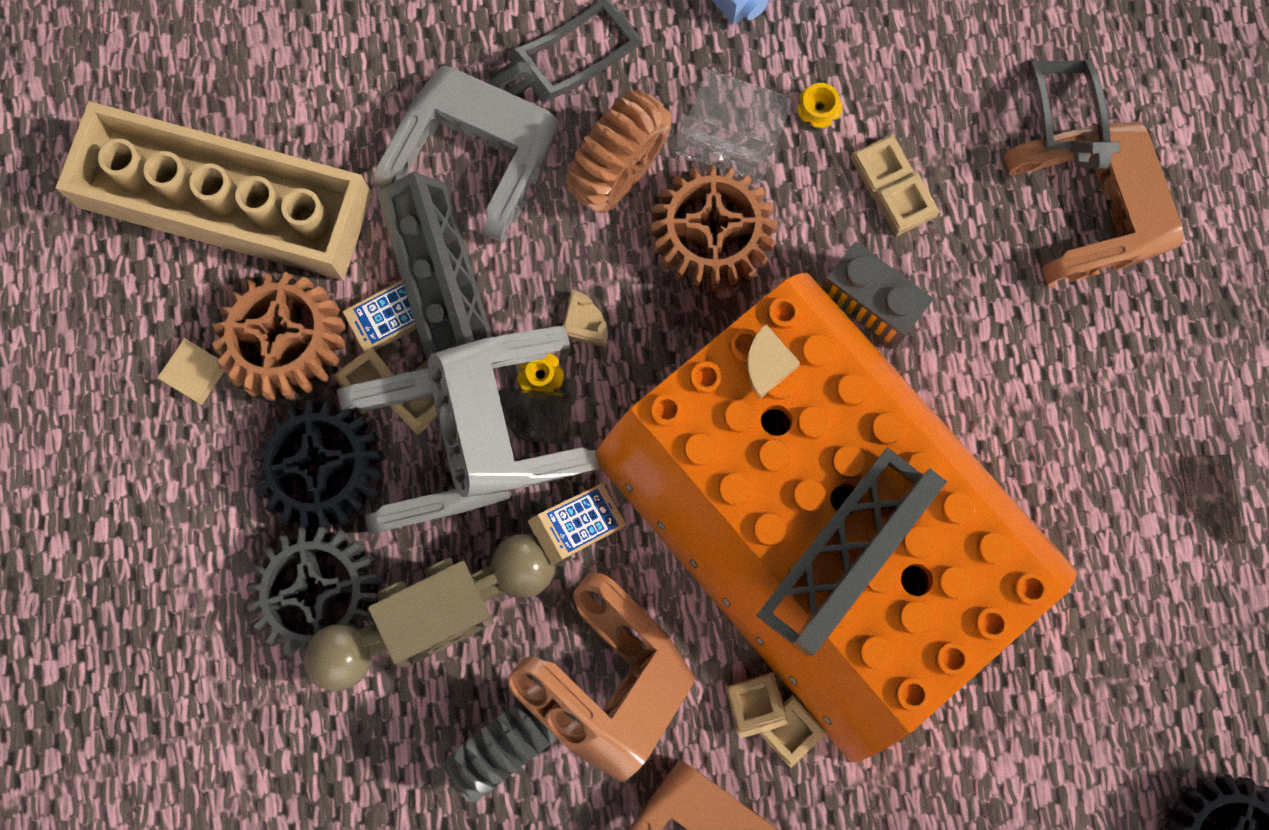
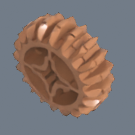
[566,89,672,214]
[649,163,777,292]
[212,272,345,401]

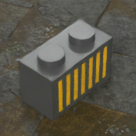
[822,241,934,349]

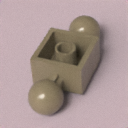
[304,534,555,691]

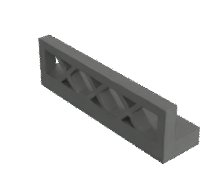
[376,172,493,364]
[756,447,947,656]

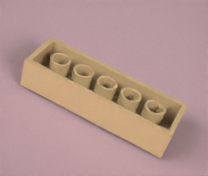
[55,101,373,281]

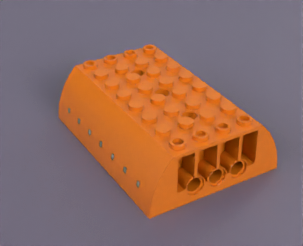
[596,273,1077,762]

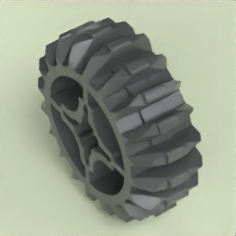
[246,527,383,661]
[443,685,576,802]

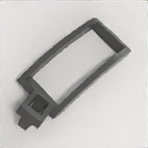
[487,0,644,102]
[1029,60,1120,169]

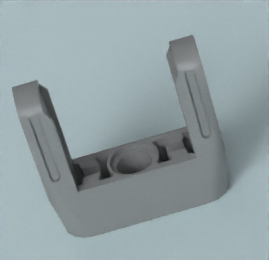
[375,66,560,243]
[428,326,600,497]
[336,368,510,534]

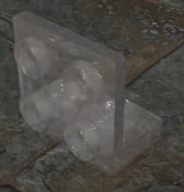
[676,70,792,183]

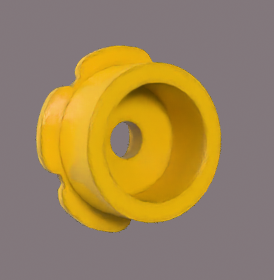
[797,83,842,128]
[517,353,564,398]

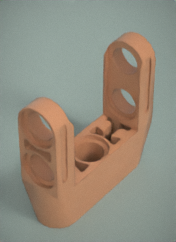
[1003,121,1183,287]
[508,572,695,782]
[628,759,779,830]

